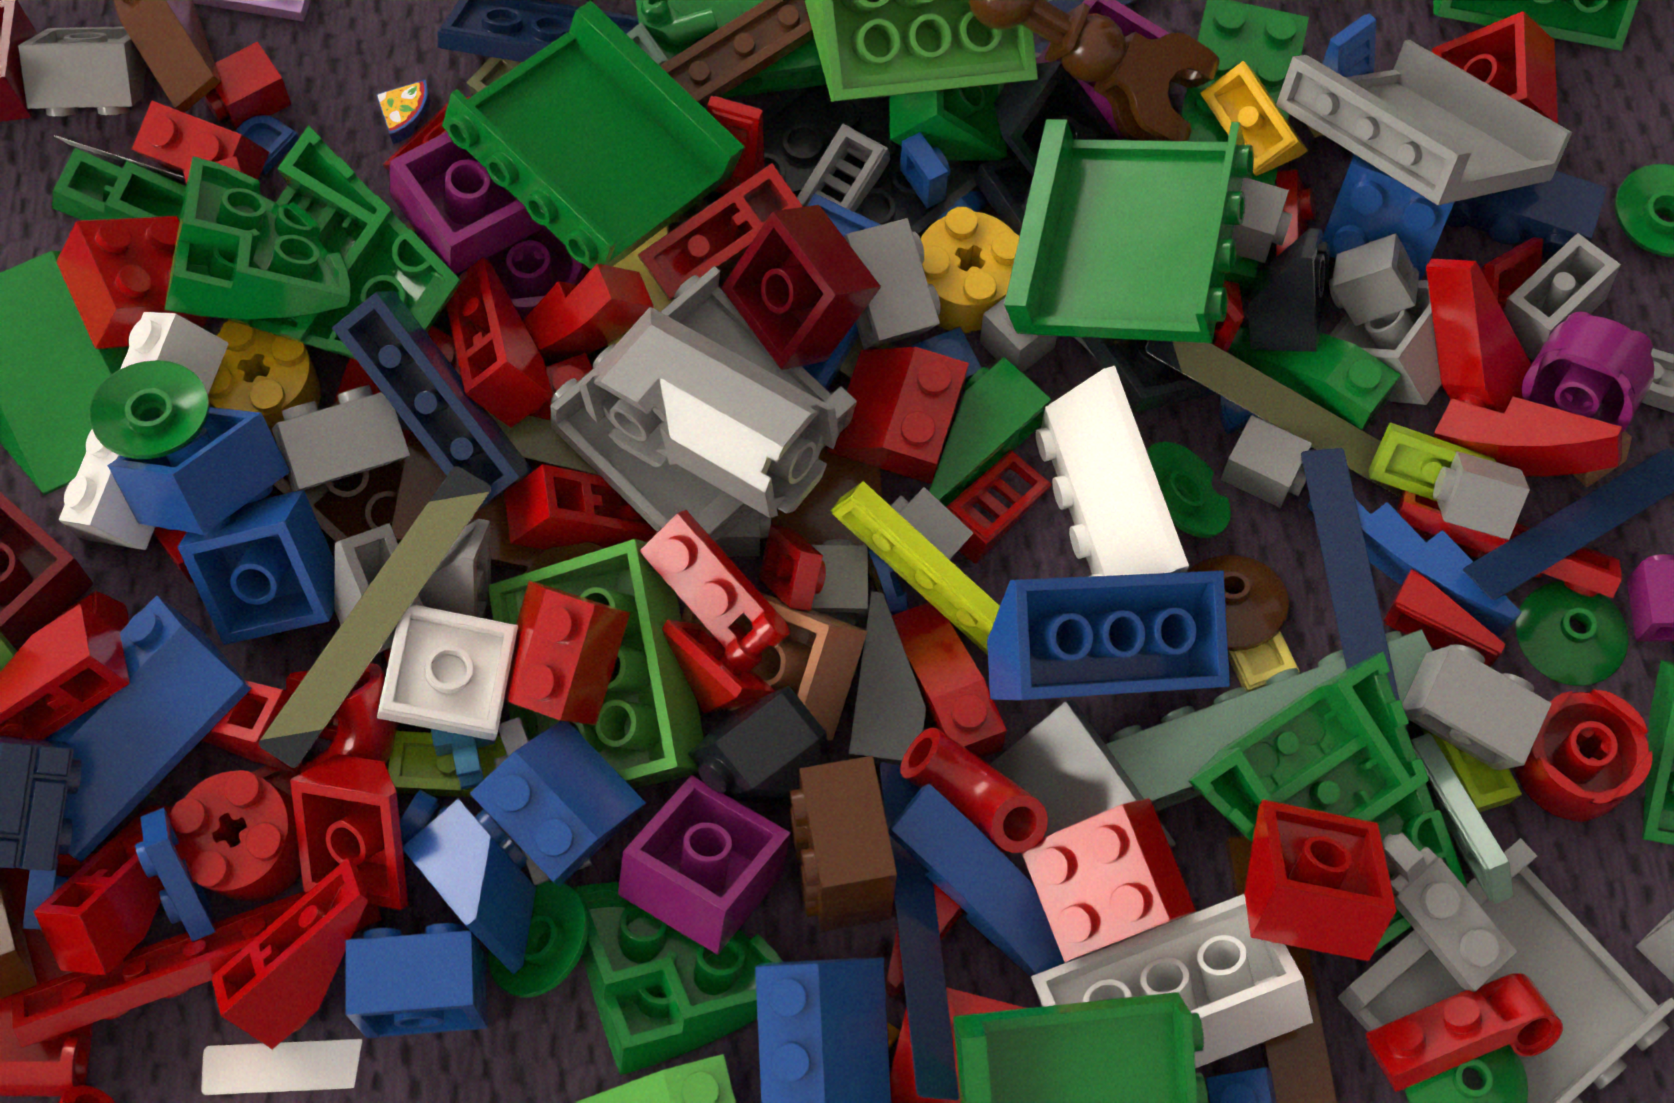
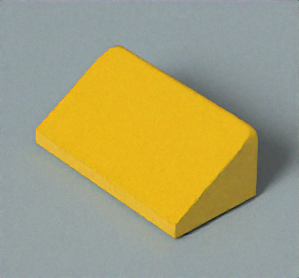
[1200,61,1308,176]

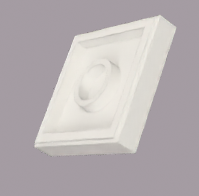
[377,604,518,741]

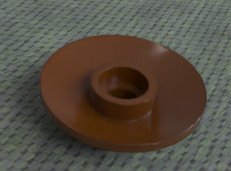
[1187,555,1289,651]

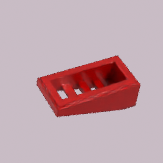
[707,96,764,195]
[946,450,1052,564]
[1384,569,1505,667]

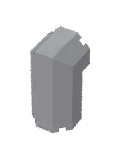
[579,307,839,518]

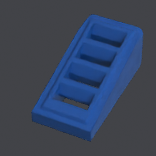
[1322,13,1376,77]

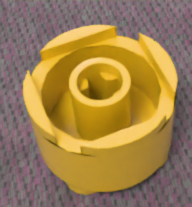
[921,207,1020,333]
[208,320,321,442]

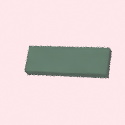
[1411,733,1514,904]

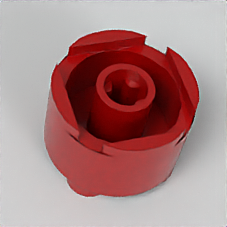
[1514,689,1652,822]
[170,770,301,902]

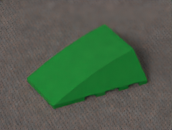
[224,125,462,359]
[0,250,130,496]
[1188,651,1467,952]

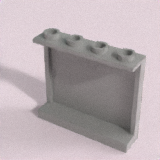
[1276,40,1572,205]
[551,266,857,543]
[1337,838,1674,1103]

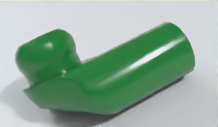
[641,0,718,45]

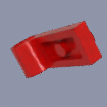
[1365,973,1563,1092]

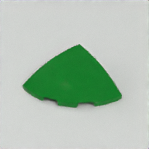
[165,156,350,319]
[573,882,783,1075]

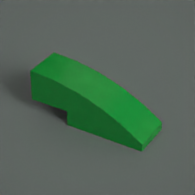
[52,148,186,222]

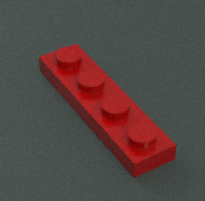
[1397,490,1622,598]

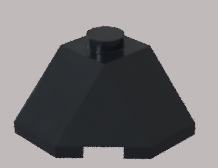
[994,61,1118,176]
[1240,228,1331,352]
[688,686,828,806]

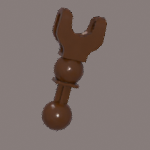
[968,0,1220,141]

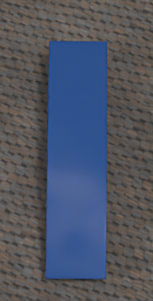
[1307,498,1522,637]
[888,784,1082,977]

